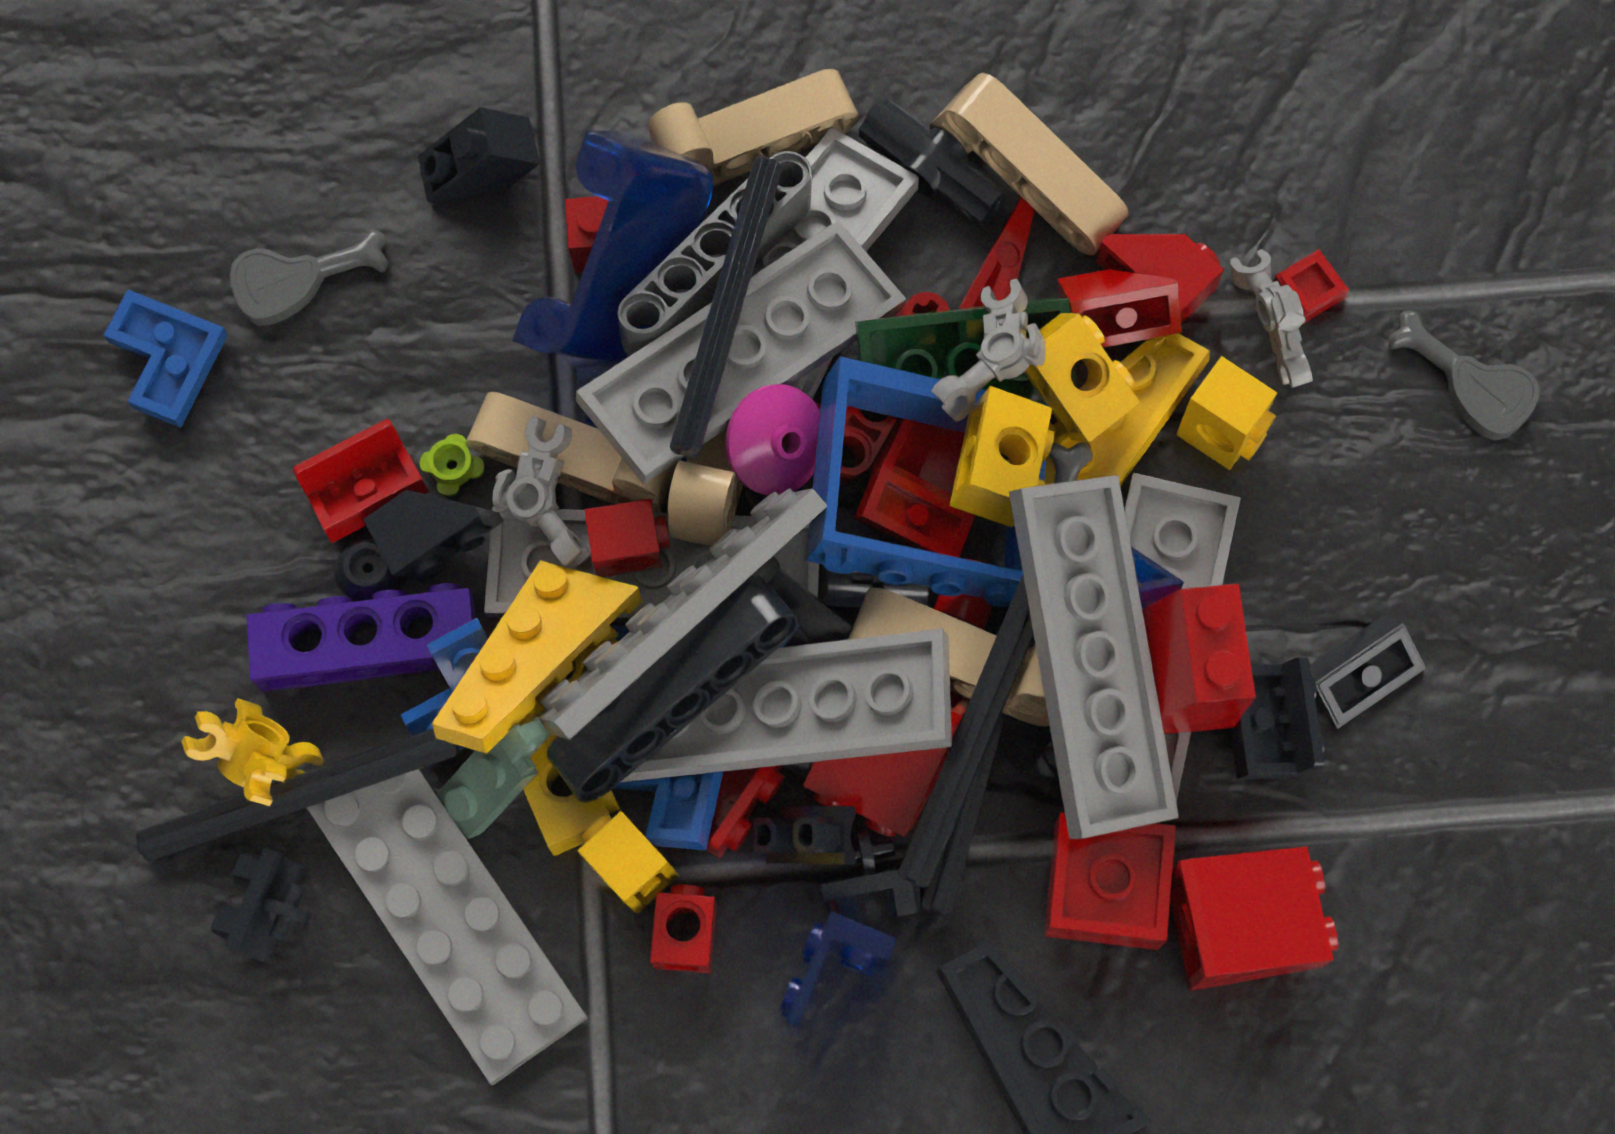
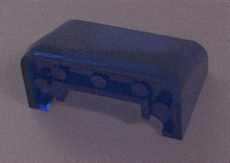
[512,130,713,364]

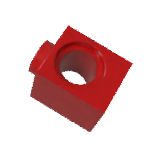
[584,499,670,577]
[650,885,717,973]

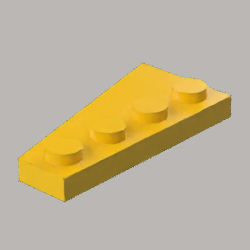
[1006,333,1210,487]

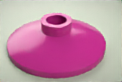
[725,384,820,495]

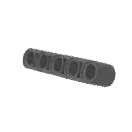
[618,151,812,357]

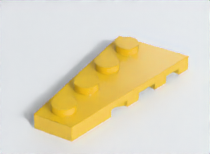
[432,560,642,754]

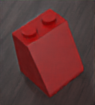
[1142,583,1256,734]
[803,691,970,837]
[1170,846,1338,991]

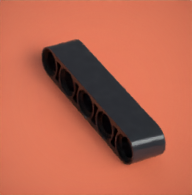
[546,576,798,803]

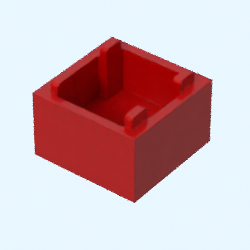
[1044,812,1176,950]

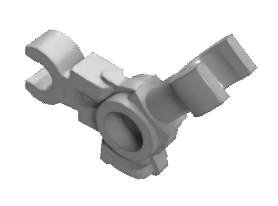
[1231,249,1313,388]
[931,279,1046,422]
[492,416,591,569]

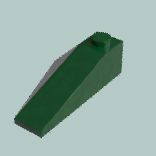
[855,298,1077,404]

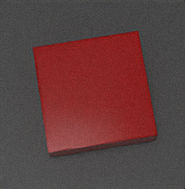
[1273,249,1350,324]

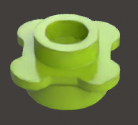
[419,434,485,497]

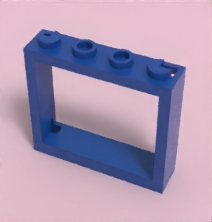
[806,356,1049,607]

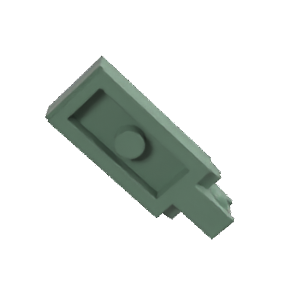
[436,717,550,840]

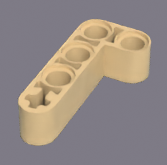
[648,69,860,197]
[929,73,1129,255]
[466,392,678,513]
[668,429,743,547]
[848,588,1050,727]

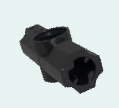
[859,98,1009,228]

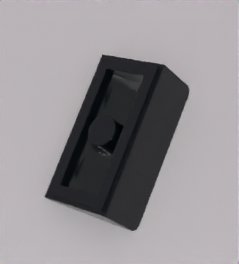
[1310,616,1426,729]

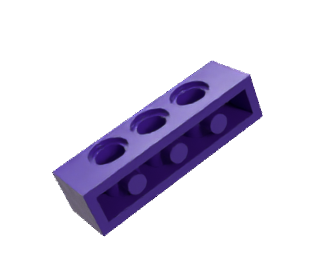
[246,583,478,692]

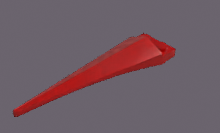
[854,196,1035,558]

